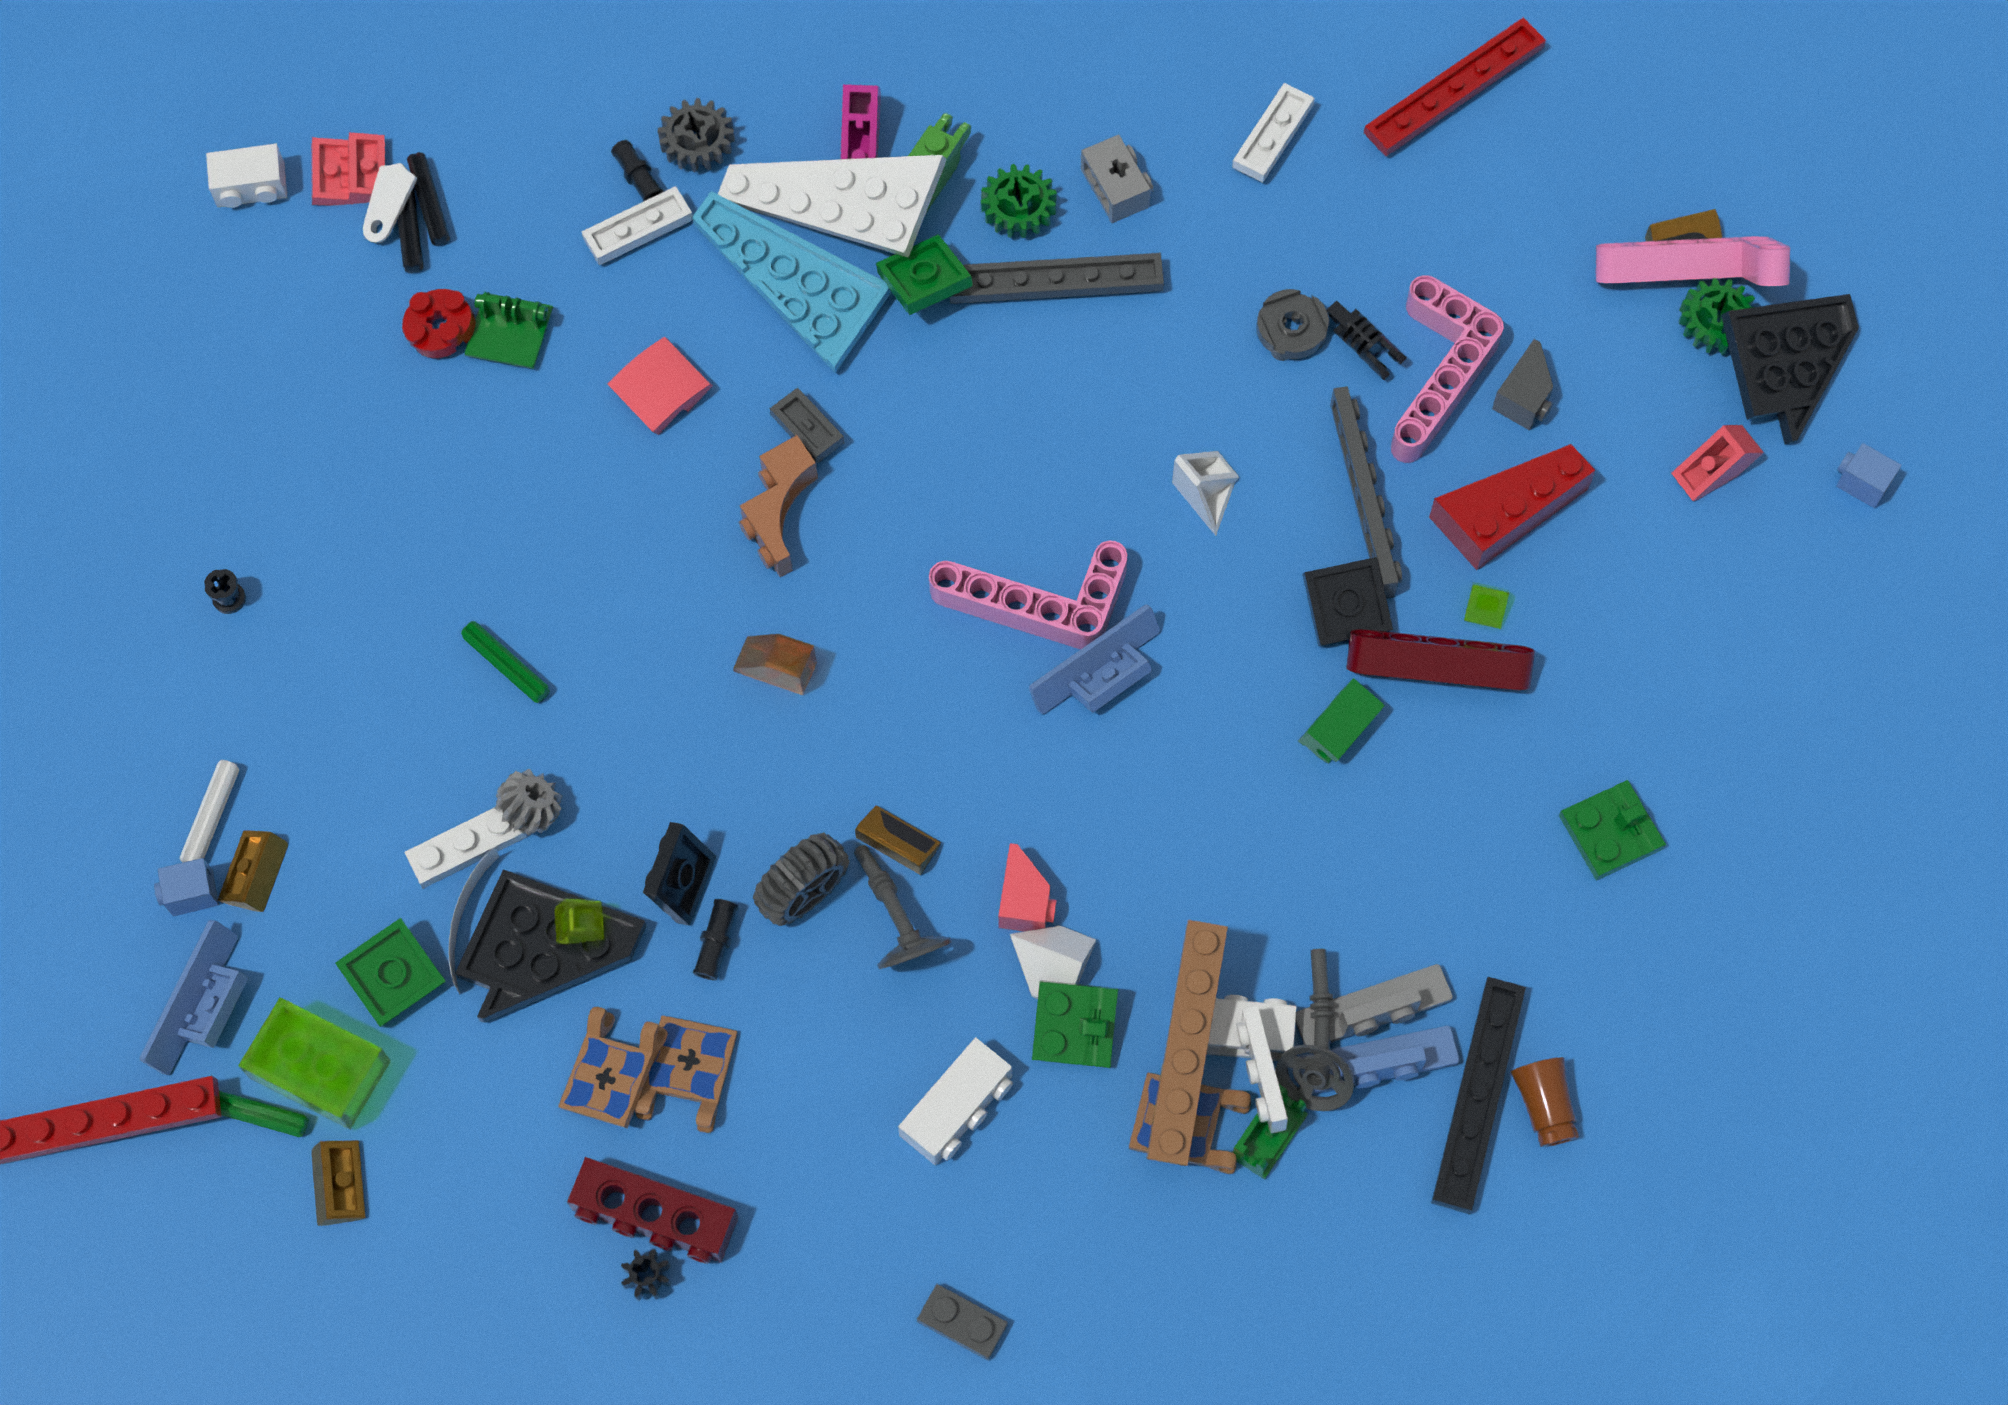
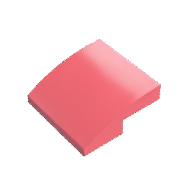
[311,132,385,205]
[608,337,713,435]

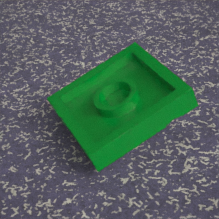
[876,234,973,315]
[1559,780,1666,881]
[335,918,446,1027]
[1032,980,1118,1068]

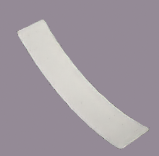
[449,847,499,994]

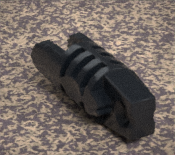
[1327,301,1407,380]

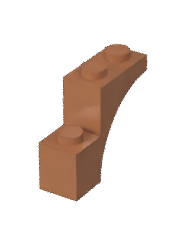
[739,435,818,577]

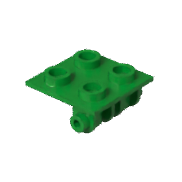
[464,291,553,369]

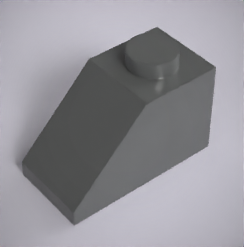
[1492,339,1553,430]

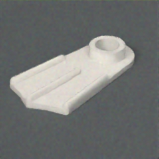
[363,163,417,243]

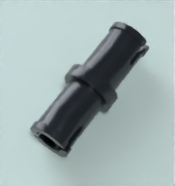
[611,140,664,202]
[693,899,738,981]

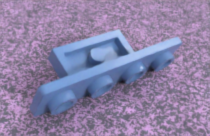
[1028,604,1160,714]
[140,920,249,1075]
[1299,1026,1459,1095]

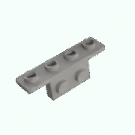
[1295,964,1452,1045]

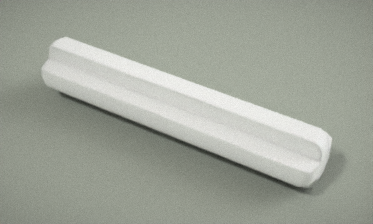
[180,760,239,863]

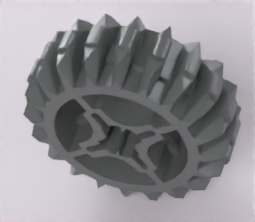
[753,832,850,926]

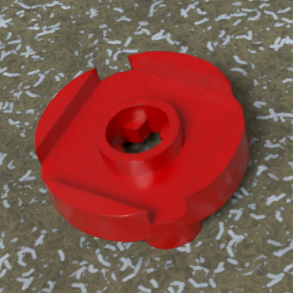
[402,289,476,358]

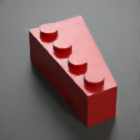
[1429,444,1595,570]

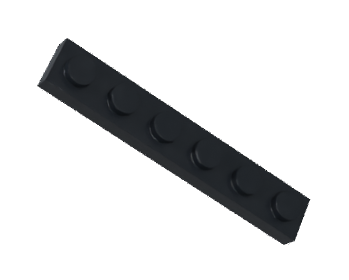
[1431,977,1526,1214]

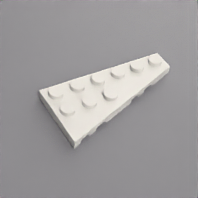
[718,155,946,257]

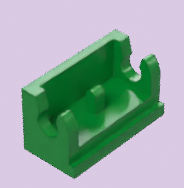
[1298,678,1385,764]
[1233,1083,1308,1180]

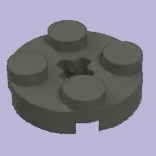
[1256,289,1329,361]

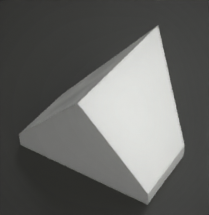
[1172,451,1240,536]
[1010,926,1096,999]

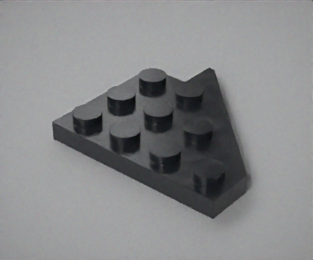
[1721,294,1859,445]
[455,869,647,1023]

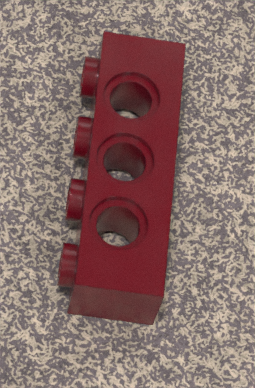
[567,1157,739,1264]

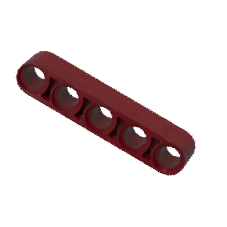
[1346,629,1535,690]

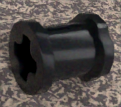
[204,569,246,614]

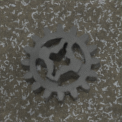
[658,98,735,172]

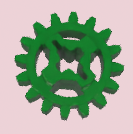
[980,164,1057,238]
[1678,278,1755,355]

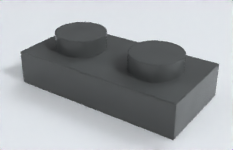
[769,387,844,464]
[917,1284,1008,1361]

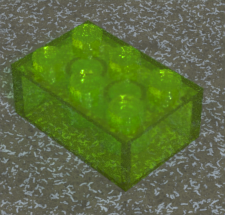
[238,997,391,1130]

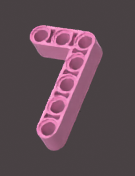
[1596,236,1790,286]
[1391,275,1504,463]
[929,540,1127,649]

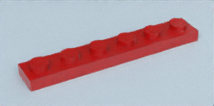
[1364,17,1546,157]
[0,1076,221,1164]

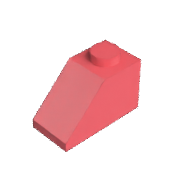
[1671,425,1764,501]
[998,843,1057,931]

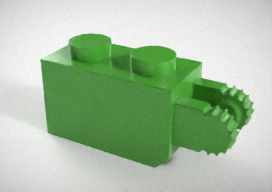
[908,113,972,213]

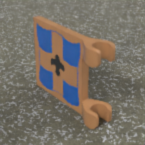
[558,1007,668,1129]
[634,1015,738,1133]
[1129,1072,1251,1174]

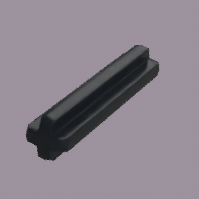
[407,152,450,246]
[397,187,424,273]

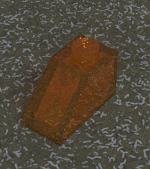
[733,634,817,695]

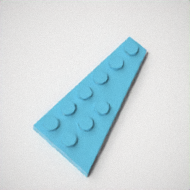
[692,191,892,373]

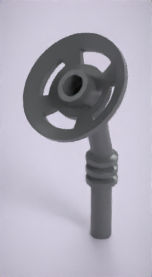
[854,845,952,969]
[1275,948,1354,1111]

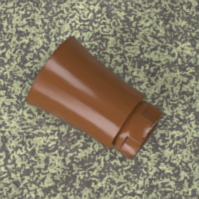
[1510,1057,1579,1147]

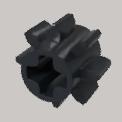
[621,1249,671,1301]

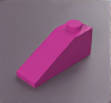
[841,84,881,159]

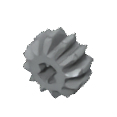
[495,768,562,836]

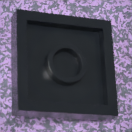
[1302,557,1393,646]
[643,822,716,926]

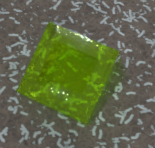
[1464,582,1509,629]
[554,899,604,944]

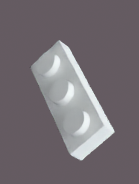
[1232,83,1314,183]
[582,186,693,265]
[404,807,527,889]
[1236,1005,1287,1133]

